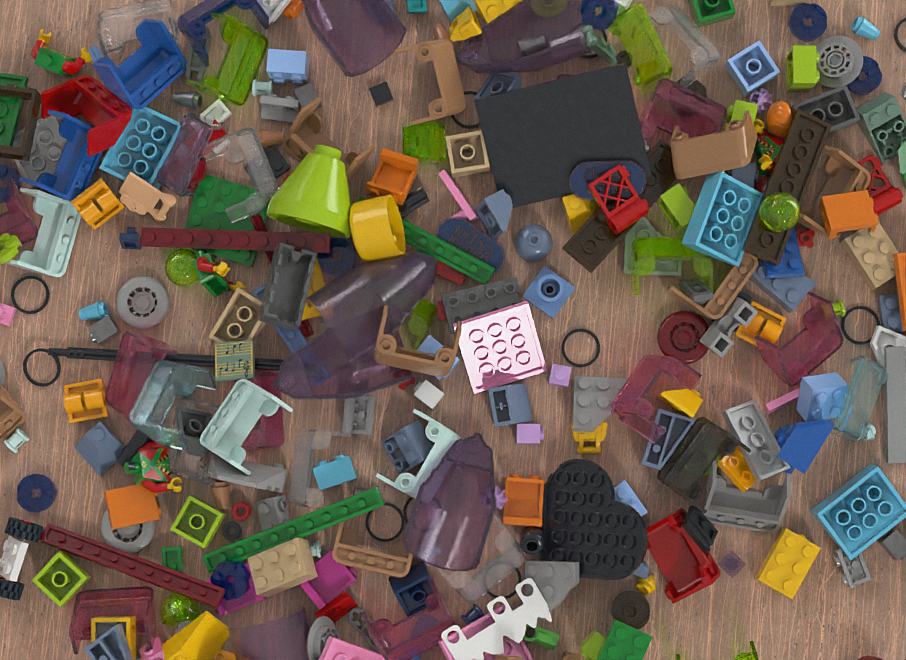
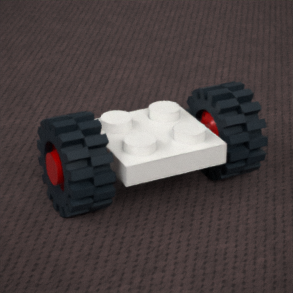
[0,517,43,601]

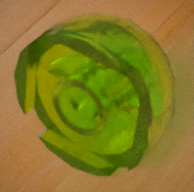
[759,192,801,232]
[165,249,199,288]
[160,593,200,626]

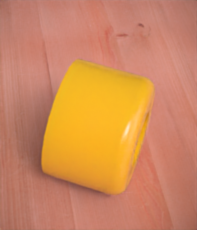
[349,194,406,262]

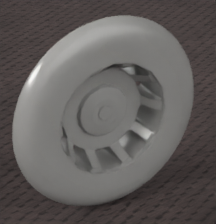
[816,36,863,88]
[116,276,169,329]
[101,511,155,554]
[307,616,340,660]

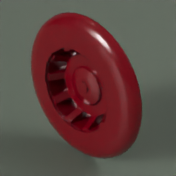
[657,311,709,364]

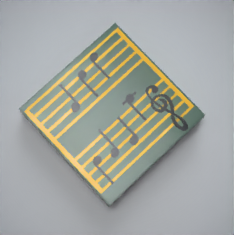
[215,340,255,382]

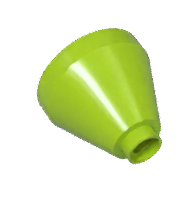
[266,145,351,238]

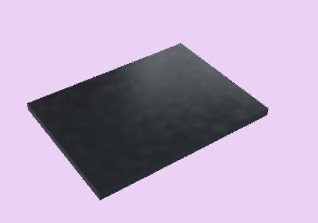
[474,63,652,208]

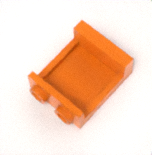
[366,148,419,205]
[819,190,879,239]
[503,474,545,527]
[104,484,162,530]

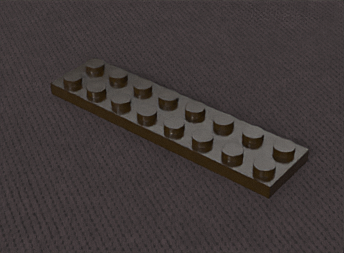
[742,109,832,266]
[562,139,677,273]

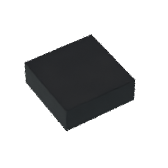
[369,82,394,107]

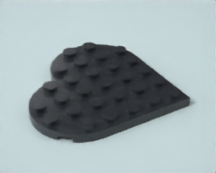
[539,459,648,580]

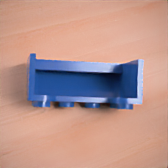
[92,19,187,109]

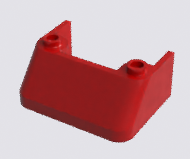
[41,75,132,157]

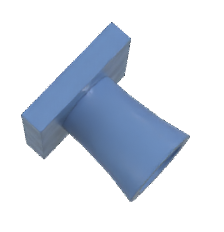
[522,266,575,319]

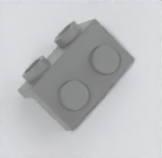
[260,93,301,123]
[342,394,375,435]
[256,495,290,531]
[833,548,872,588]

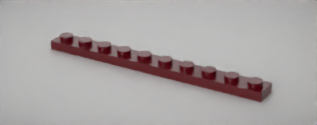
[140,227,331,253]
[39,523,226,609]

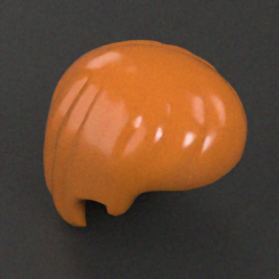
[766,101,792,137]

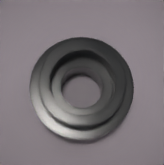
[222,521,242,541]

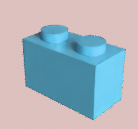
[312,454,357,491]

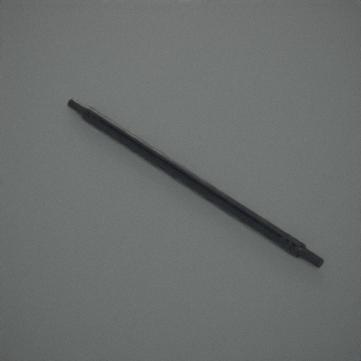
[48,347,316,372]

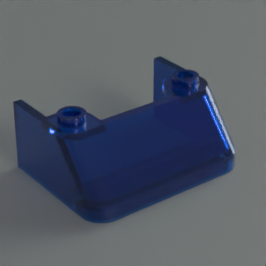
[177,0,269,67]

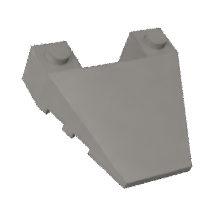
[206,453,289,493]

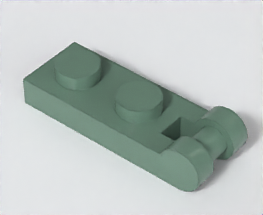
[582,25,617,66]

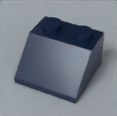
[388,561,443,618]

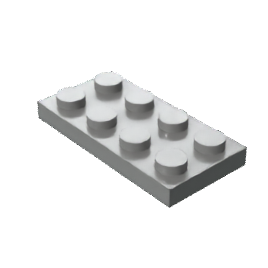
[722,399,790,483]

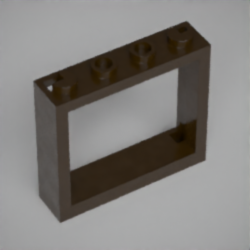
[0,84,41,161]

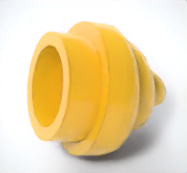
[636,575,656,595]

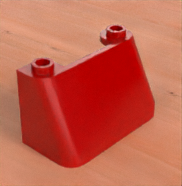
[646,508,720,604]

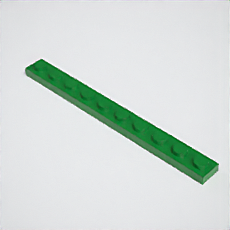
[202,486,385,573]

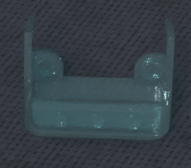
[830,356,889,442]
[129,360,216,451]

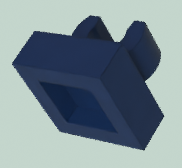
[119,227,142,250]

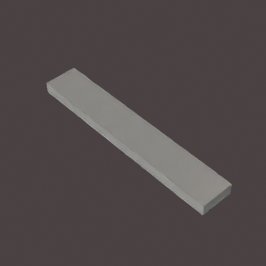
[884,347,906,463]

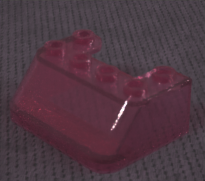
[639,78,727,140]

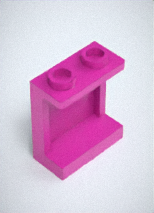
[299,549,357,609]
[207,563,267,616]

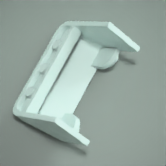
[6,188,81,277]
[200,379,293,475]
[376,408,462,502]

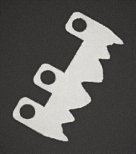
[441,578,552,660]

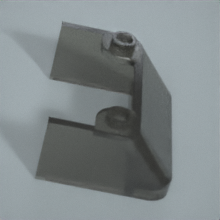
[657,417,751,514]

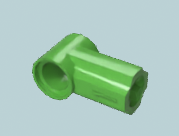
[523,624,560,651]

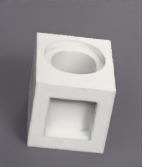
[414,380,444,410]

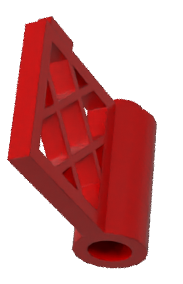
[857,154,903,215]
[587,164,649,234]

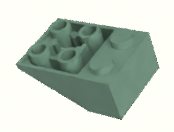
[856,92,906,164]

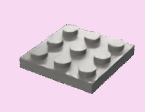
[13,115,67,189]

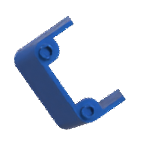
[19,109,103,202]
[774,419,834,474]

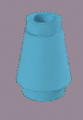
[850,16,880,40]
[79,301,109,320]

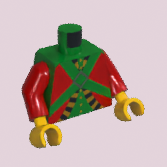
[31,29,92,76]
[754,119,784,175]
[192,250,246,298]
[124,433,182,493]

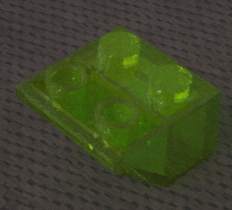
[402,121,446,165]

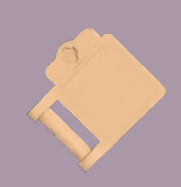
[119,172,176,223]

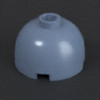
[514,224,553,263]

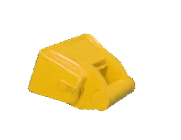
[449,6,482,41]
[570,422,608,454]

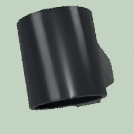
[397,187,430,218]

